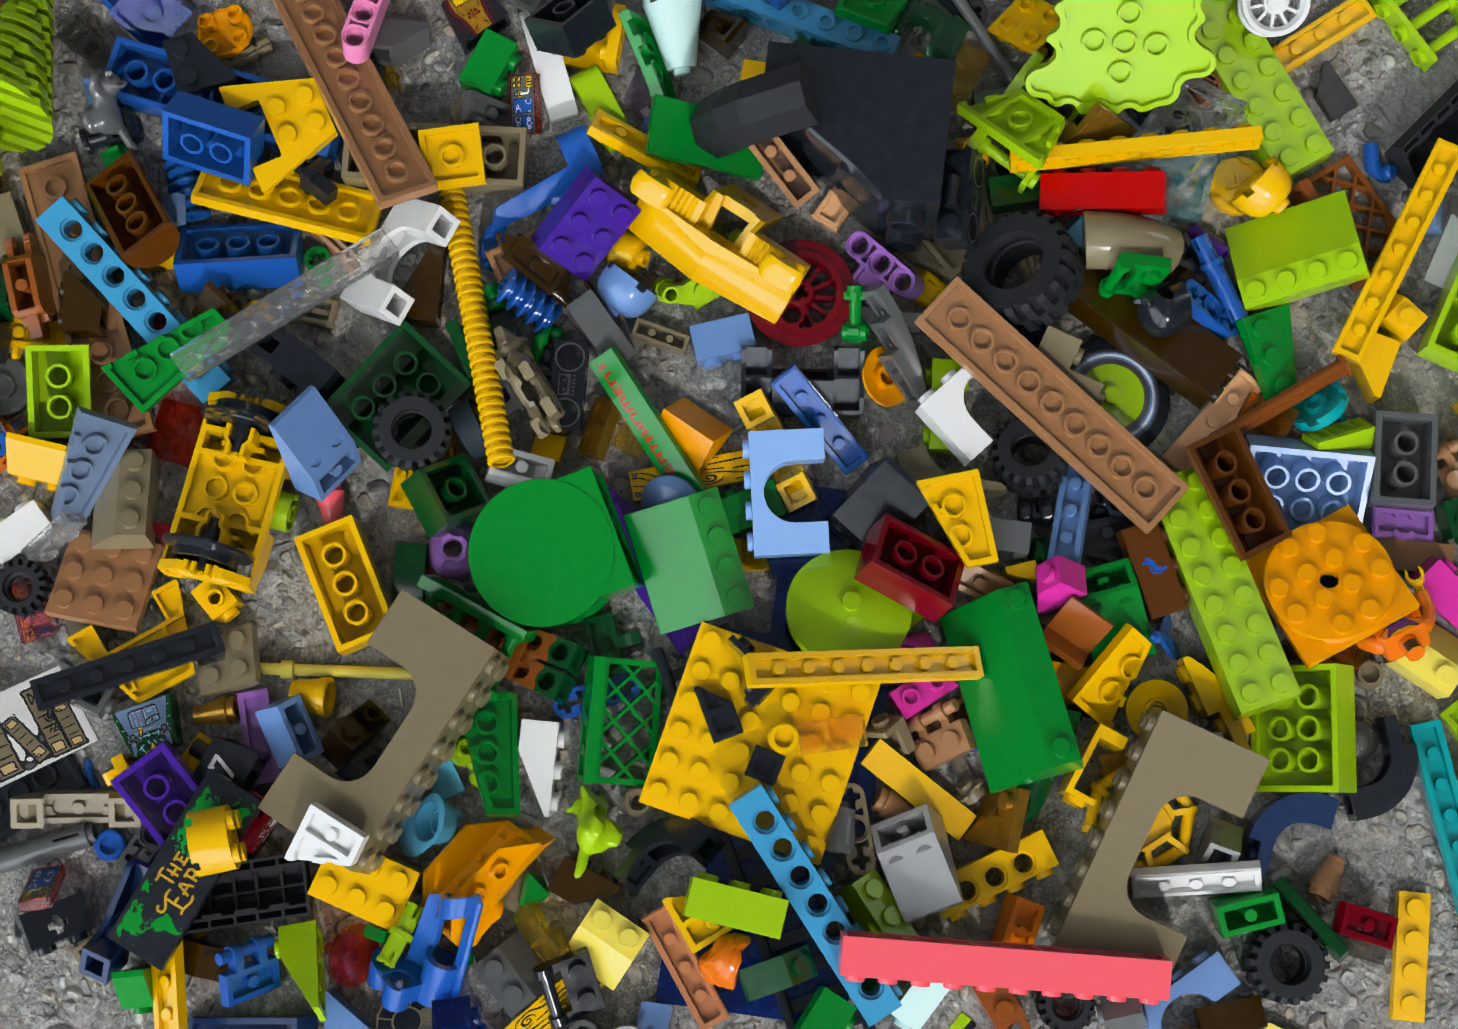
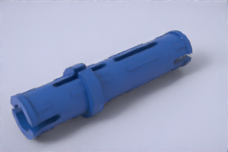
[1189,233,1248,323]

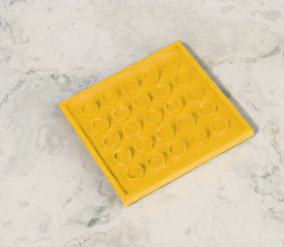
[638,622,881,866]

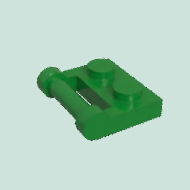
[1097,252,1172,298]

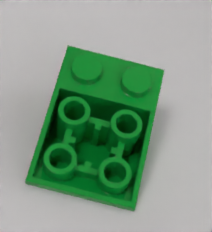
[1078,558,1156,663]

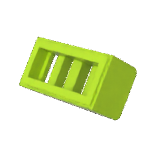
[1301,418,1375,450]

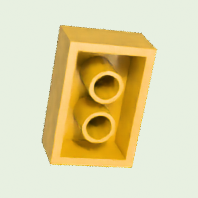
[307,854,423,930]

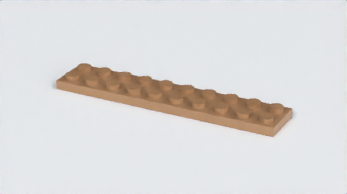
[271,0,438,210]
[18,151,157,439]
[914,276,1190,534]

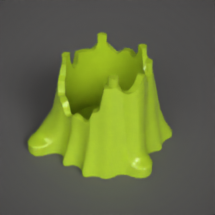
[1024,0,1216,115]

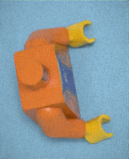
[1356,566,1436,661]

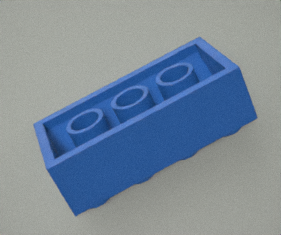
[173,222,305,293]

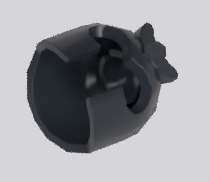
[1133,281,1192,338]

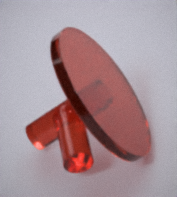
[324,923,379,987]

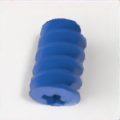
[163,160,212,222]
[495,268,563,332]

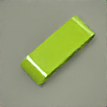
[569,64,629,153]

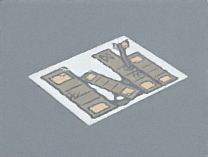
[0,665,98,787]

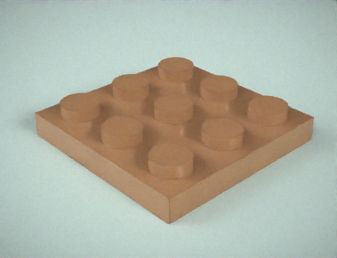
[45,528,165,633]

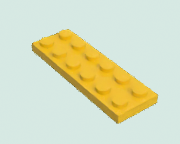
[191,171,383,247]

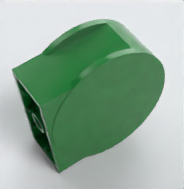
[468,466,645,628]

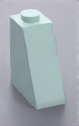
[891,981,950,1029]

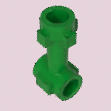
[842,286,869,343]

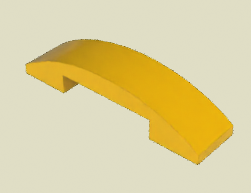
[733,388,817,513]

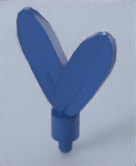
[1149,615,1180,660]

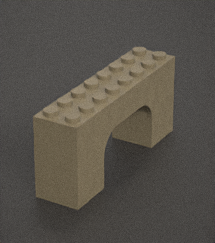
[257,589,510,875]
[1045,705,1270,970]

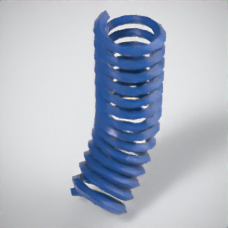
[83,760,101,789]

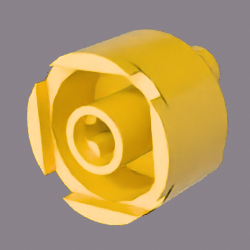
[186,804,247,877]

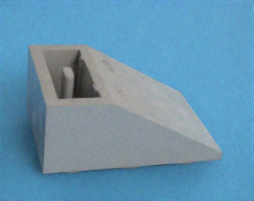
[870,803,964,924]

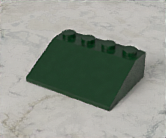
[326,320,472,473]

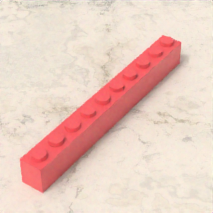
[838,930,1173,1005]

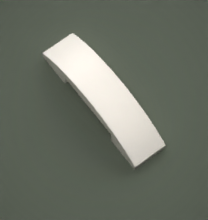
[519,11,579,123]

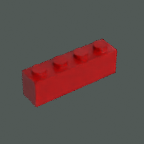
[1039,166,1169,216]

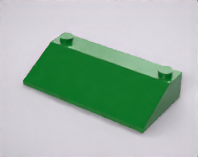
[940,581,1084,794]

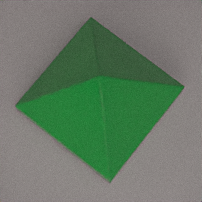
[519,873,550,907]

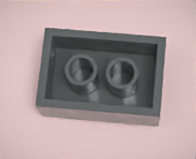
[1365,410,1439,511]

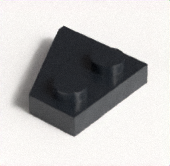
[162,32,238,96]
[1082,515,1135,563]

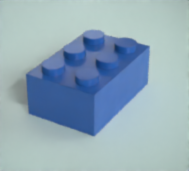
[162,90,265,186]

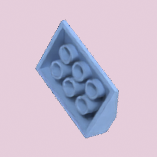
[1244,434,1376,531]

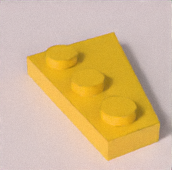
[916,469,999,569]
[1066,623,1152,729]

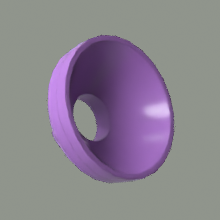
[428,525,472,580]

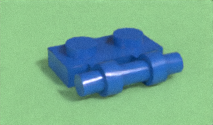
[215,933,281,1008]

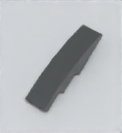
[861,283,926,405]

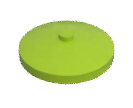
[785,549,912,651]

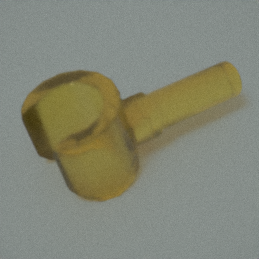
[382,65,402,94]

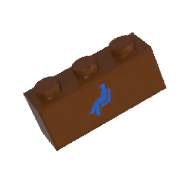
[1115,523,1189,622]

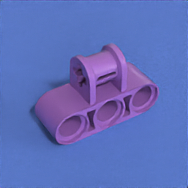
[846,231,925,308]

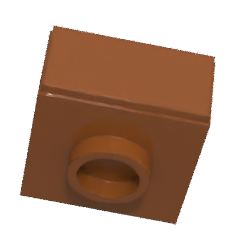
[1043,595,1114,670]

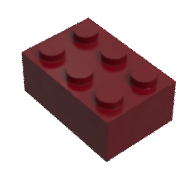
[853,513,964,622]

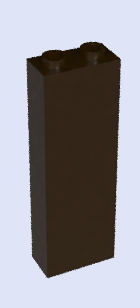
[1067,259,1242,409]

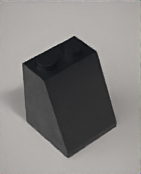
[824,456,928,551]

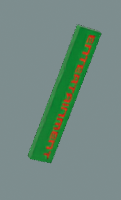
[588,346,708,492]

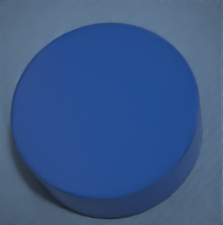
[94,829,128,861]

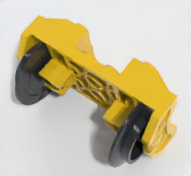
[157,391,291,594]

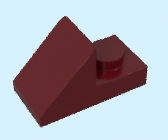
[1332,900,1399,950]

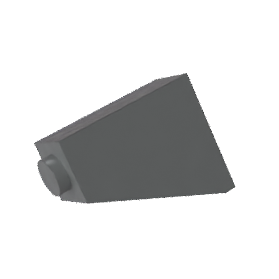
[566,288,638,370]

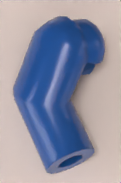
[1363,143,1397,183]

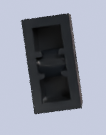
[15,892,95,957]

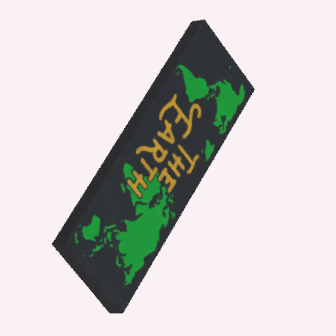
[107,769,263,971]

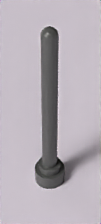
[952,0,1021,87]

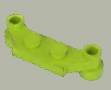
[652,229,744,311]

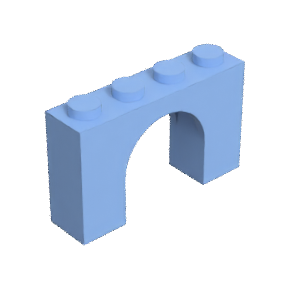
[742,428,830,559]

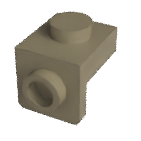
[864,713,916,755]

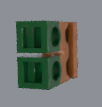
[504,629,589,706]

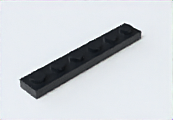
[29,621,226,712]

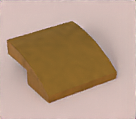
[1057,102,1137,168]

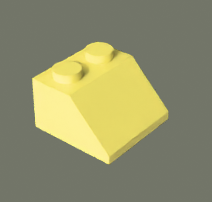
[1385,624,1458,699]
[561,899,650,991]

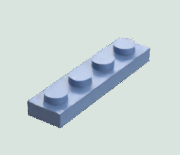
[1047,465,1093,564]

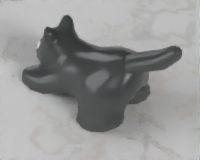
[83,68,139,153]

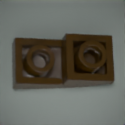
[1193,994,1268,1029]

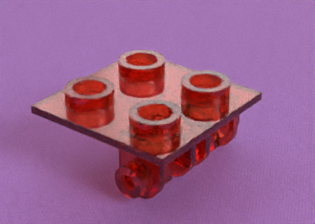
[145,398,204,469]

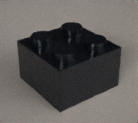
[524,0,616,58]

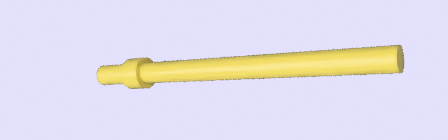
[260,660,413,680]

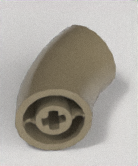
[1082,211,1184,277]

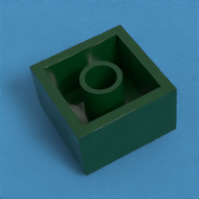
[400,453,490,539]

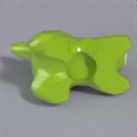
[565,784,623,878]

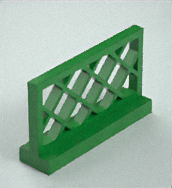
[576,655,662,786]

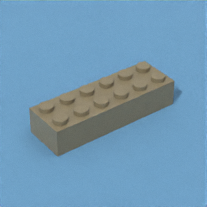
[341,122,530,196]

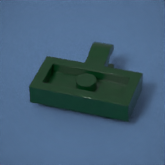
[582,612,643,677]

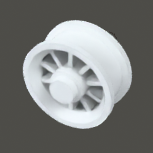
[1237,0,1310,37]

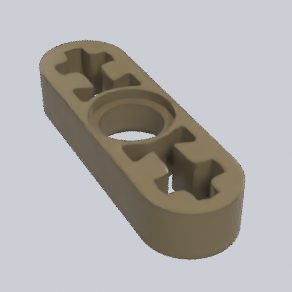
[839,783,876,875]

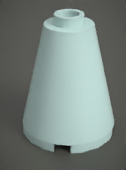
[642,0,702,77]

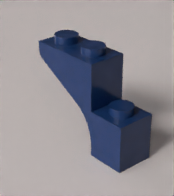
[78,857,150,984]

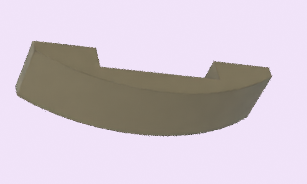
[10,789,142,829]

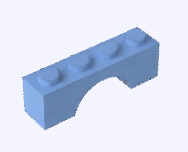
[1144,949,1241,1029]

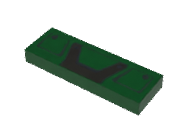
[1272,876,1349,964]

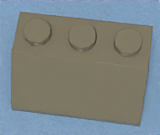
[91,449,161,550]

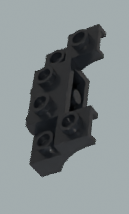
[741,345,865,418]

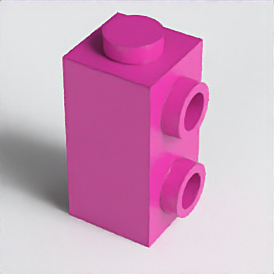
[887,681,958,720]

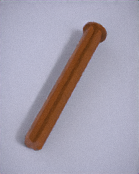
[1209,355,1352,435]

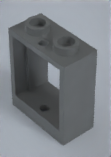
[943,517,1032,562]

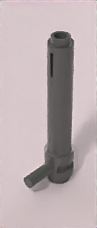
[0,822,98,874]

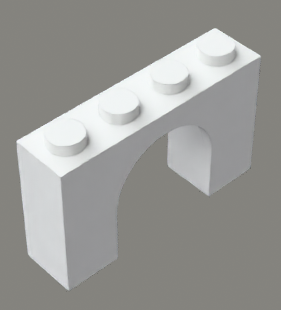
[340,199,461,326]
[915,367,993,466]

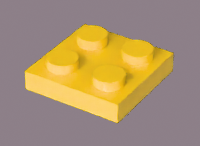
[418,122,487,191]

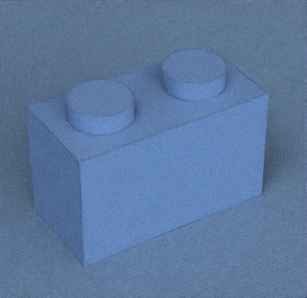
[689,313,756,369]
[255,694,324,769]

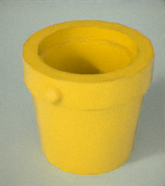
[288,677,336,717]

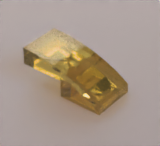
[797,714,868,756]
[512,900,572,962]

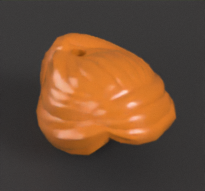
[697,933,751,990]

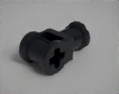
[79,107,145,155]

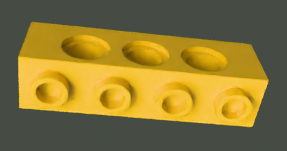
[939,829,1059,922]

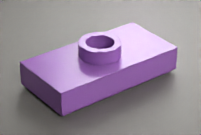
[1369,506,1435,542]

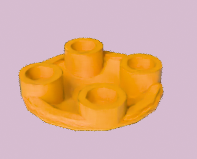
[197,4,253,59]

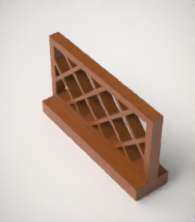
[1288,154,1418,292]

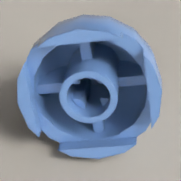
[597,261,658,318]

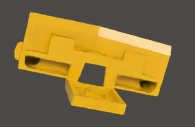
[627,167,811,324]

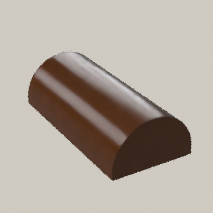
[84,149,180,268]

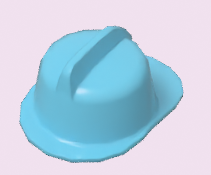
[400,793,463,857]

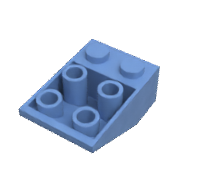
[269,385,362,502]

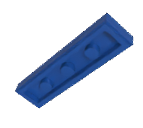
[770,362,870,475]

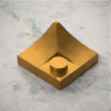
[962,783,1030,854]

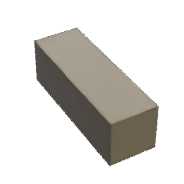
[631,317,691,358]

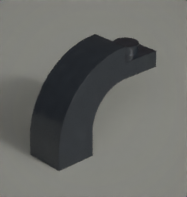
[1342,715,1418,821]
[612,815,726,894]

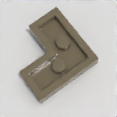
[198,623,262,699]

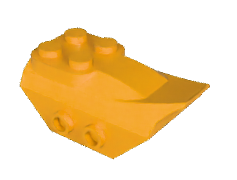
[421,819,556,947]

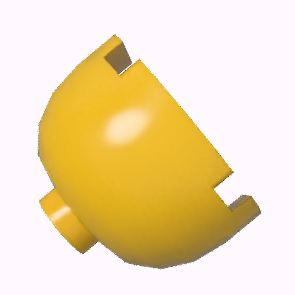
[1230,156,1292,218]

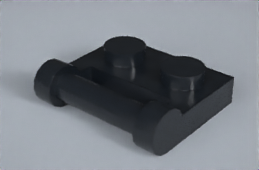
[533,946,605,1028]

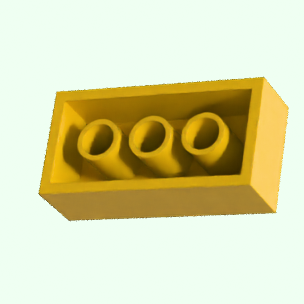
[294,514,391,656]

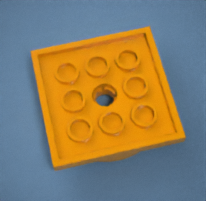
[1246,504,1420,670]

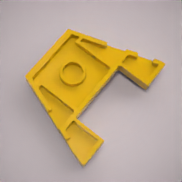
[219,78,338,196]
[66,579,196,704]

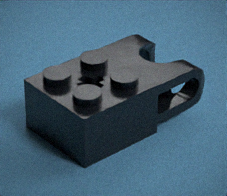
[237,316,346,401]

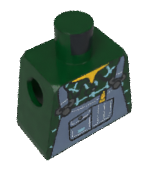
[111,694,183,759]

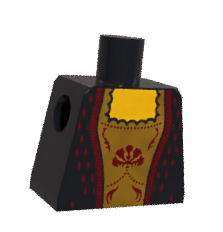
[441,0,511,56]

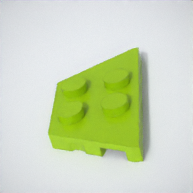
[957,89,1065,170]

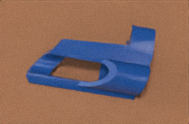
[479,124,606,271]
[366,893,483,1013]

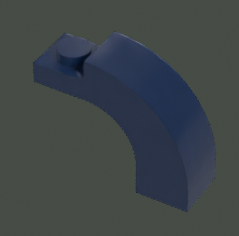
[1242,793,1339,876]

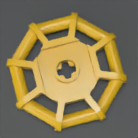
[1081,760,1199,868]

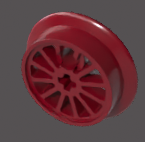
[748,239,854,347]

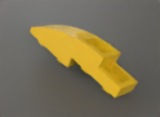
[1175,656,1256,750]

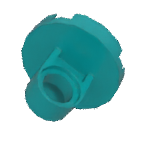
[1288,381,1349,432]

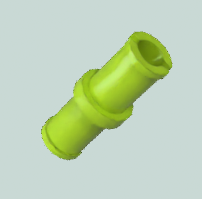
[376,901,424,969]

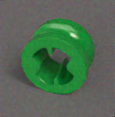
[304,246,333,276]

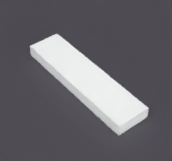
[1130,860,1262,899]

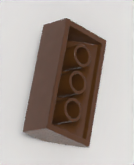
[1184,422,1293,561]

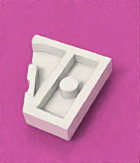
[284,802,370,866]

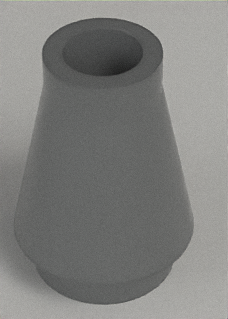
[824,807,856,856]

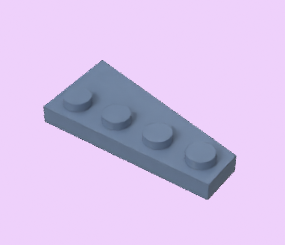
[50,406,137,529]

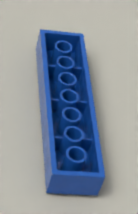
[105,36,343,163]

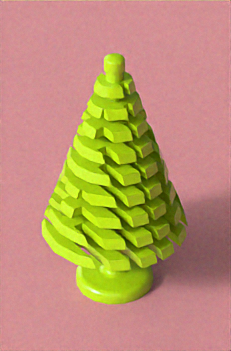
[0,0,54,177]

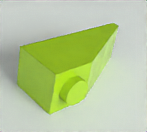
[274,920,327,1022]

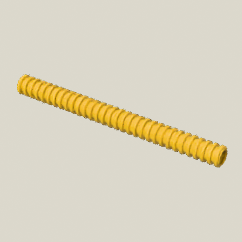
[439,188,515,468]

